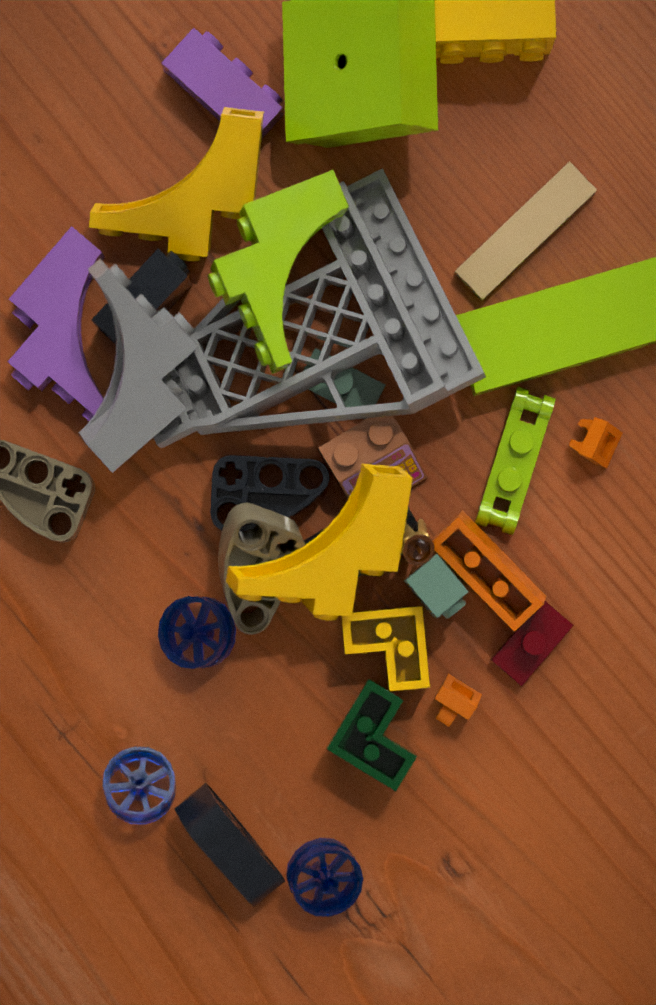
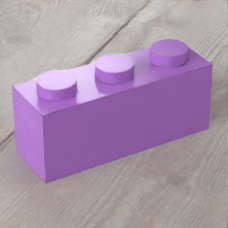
[162,28,283,138]

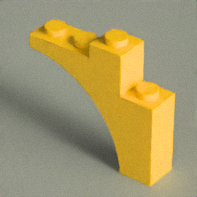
[89,107,264,261]
[226,464,413,621]

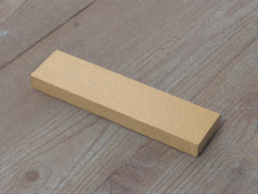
[454,161,597,301]

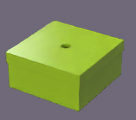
[282,0,438,148]

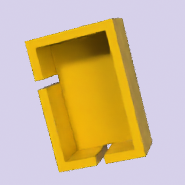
[435,0,556,64]

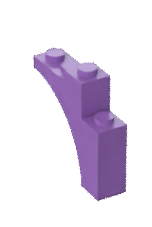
[8,226,105,421]

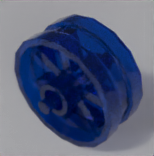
[158,596,236,669]
[103,746,176,825]
[286,838,364,917]

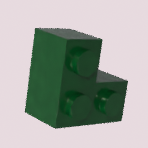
[326,678,417,791]

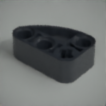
[210,455,329,532]
[174,783,285,907]

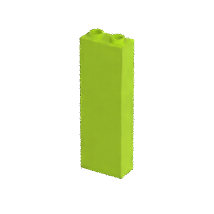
[456,257,656,396]

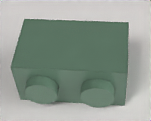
[404,554,468,619]

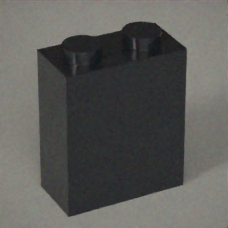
[91,249,192,345]

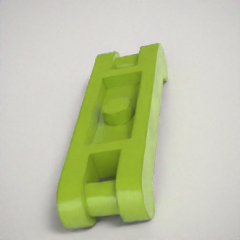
[475,387,556,535]

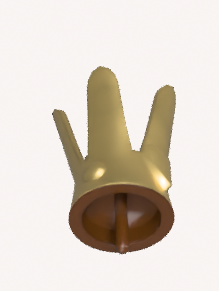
[401,519,435,566]

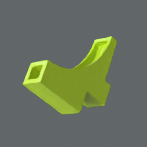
[207,170,349,374]

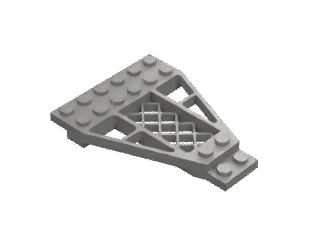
[154,168,486,449]

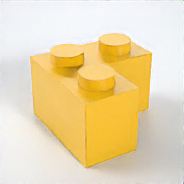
[341,606,430,691]

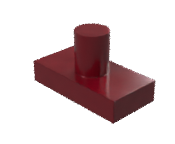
[491,601,574,686]

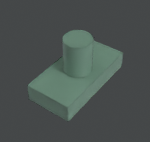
[303,348,386,419]

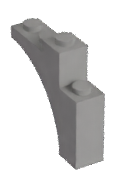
[79,259,198,473]

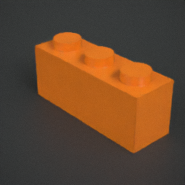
[432,510,546,632]

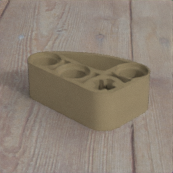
[0,440,95,543]
[218,503,305,635]

